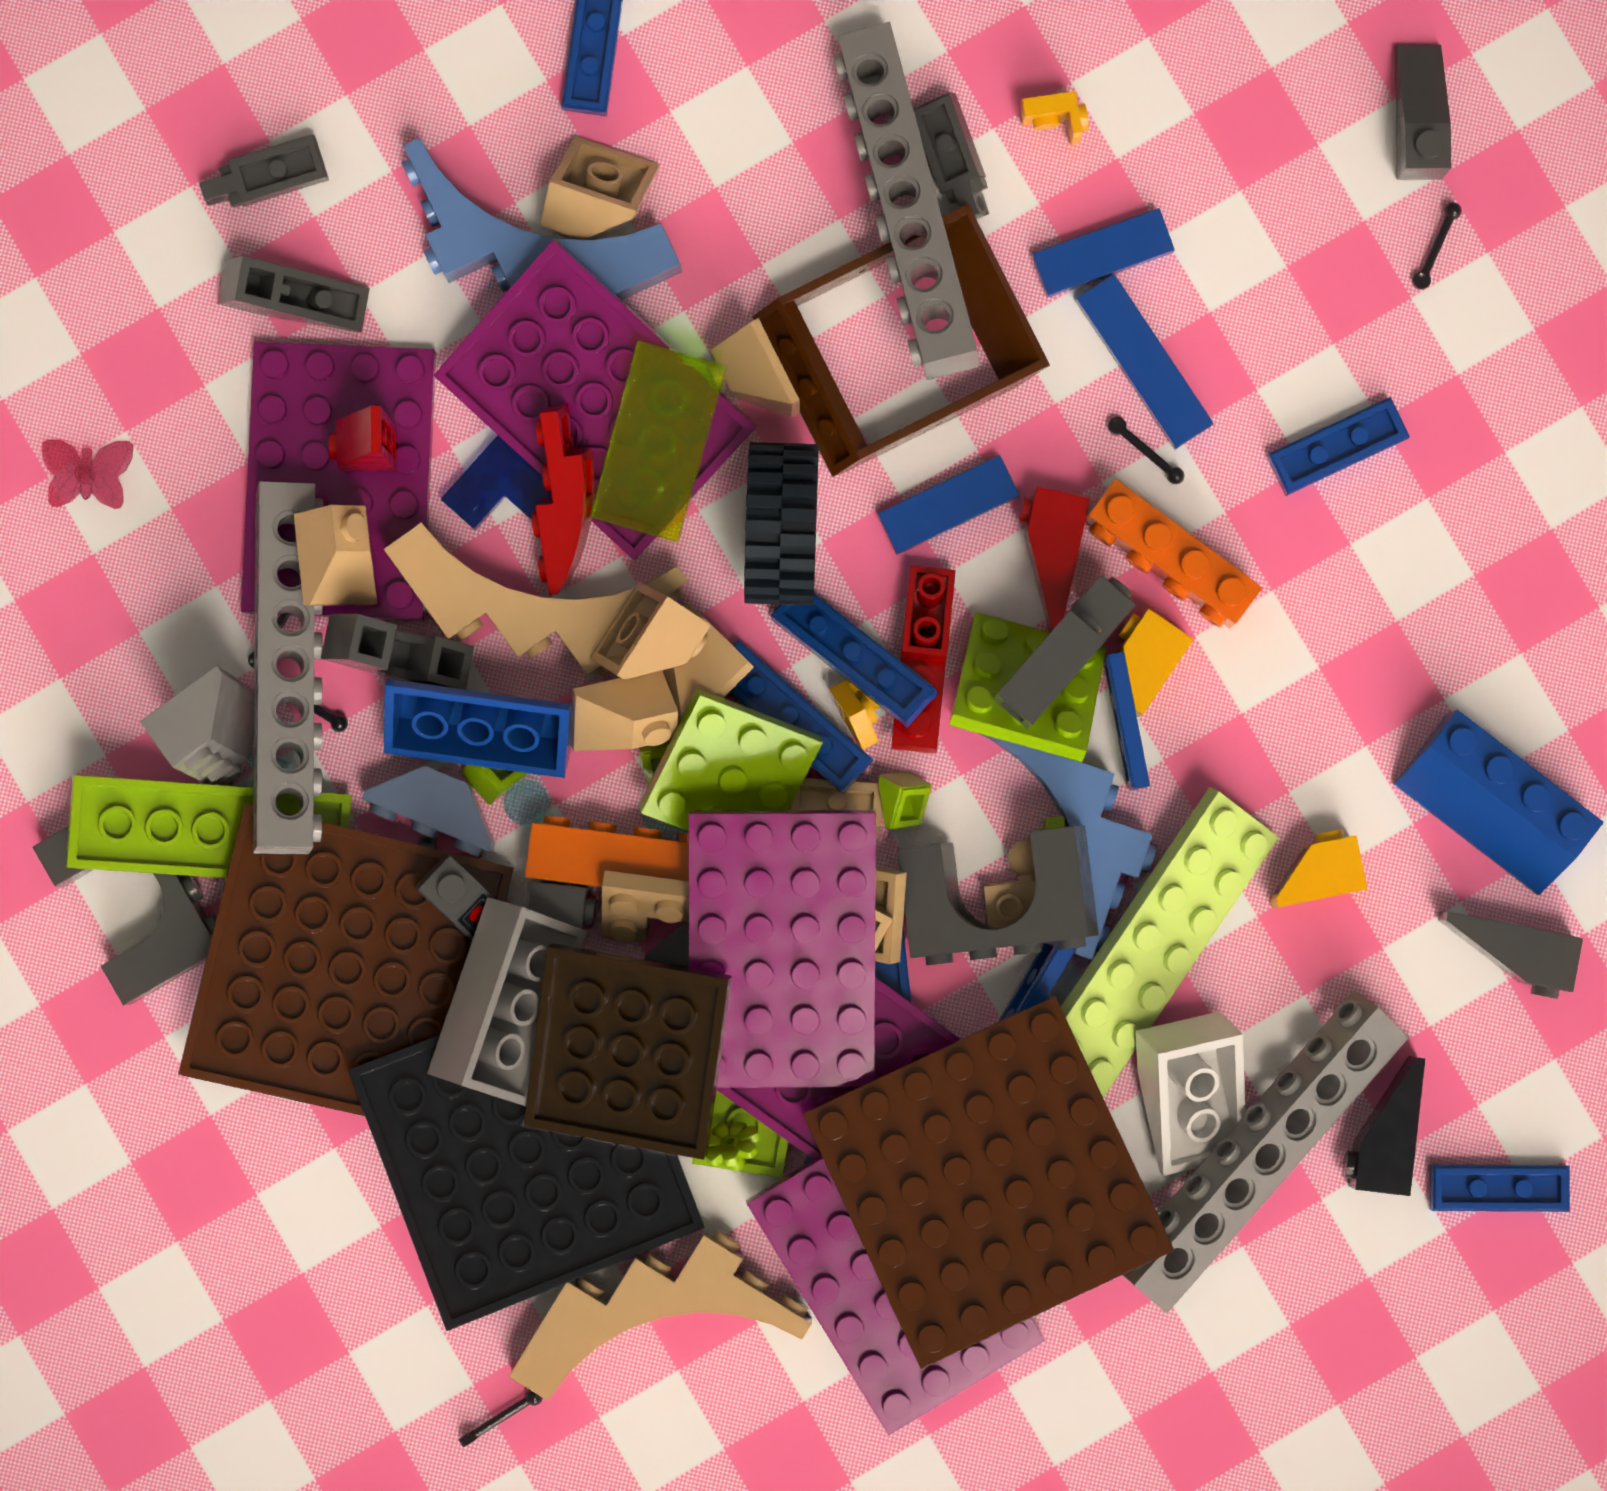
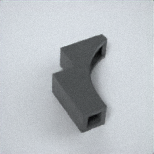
[993,575,1136,730]

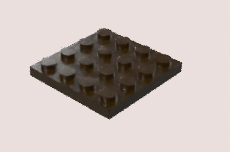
[524,943,732,1160]

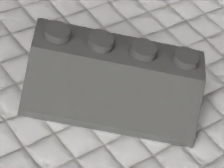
[140,665,254,786]
[427,897,588,1106]

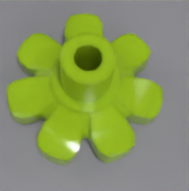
[705,1122,760,1171]

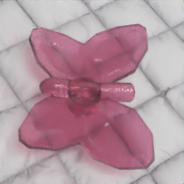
[42,440,134,509]

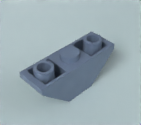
[361,766,495,857]

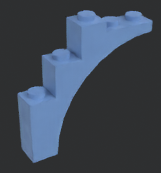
[401,138,682,300]
[977,733,1157,960]

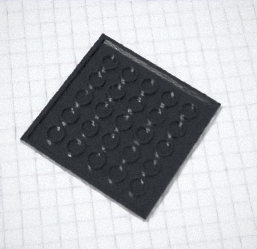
[347,1035,705,1331]

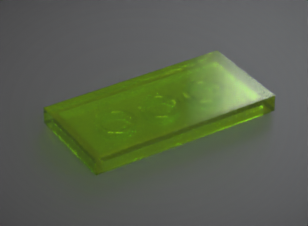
[590,340,728,543]

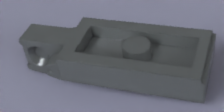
[913,92,989,219]
[199,134,329,208]

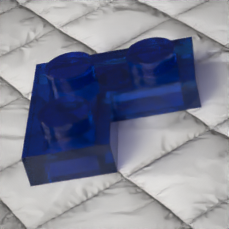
[441,435,552,531]

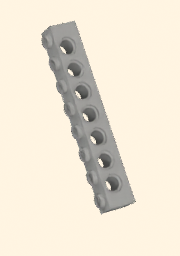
[833,21,980,380]
[253,481,323,854]
[1123,990,1409,1314]

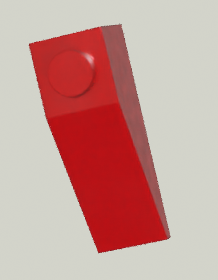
[328,406,397,472]
[1019,486,1091,632]

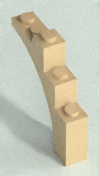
[384,523,688,677]
[509,1230,812,1401]

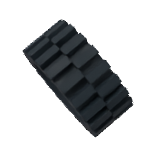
[744,442,819,606]

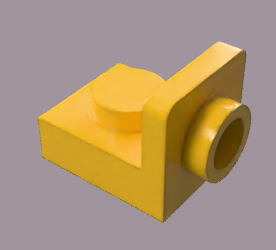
[1019,91,1089,145]
[829,680,880,750]

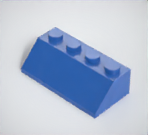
[383,679,572,778]
[1393,710,1604,895]

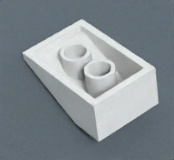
[1136,1011,1246,1176]

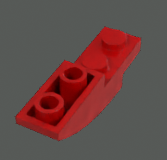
[532,403,595,595]
[891,565,956,754]

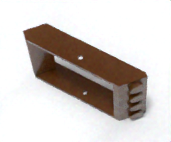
[752,204,1050,477]

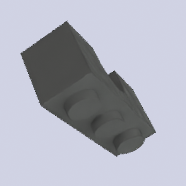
[321,614,474,690]

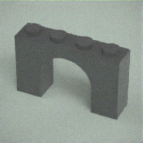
[32,826,216,1006]
[897,826,1099,965]

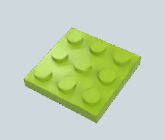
[949,612,1106,762]
[638,688,823,831]

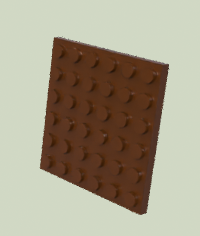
[178,803,514,1116]
[803,996,1175,1369]

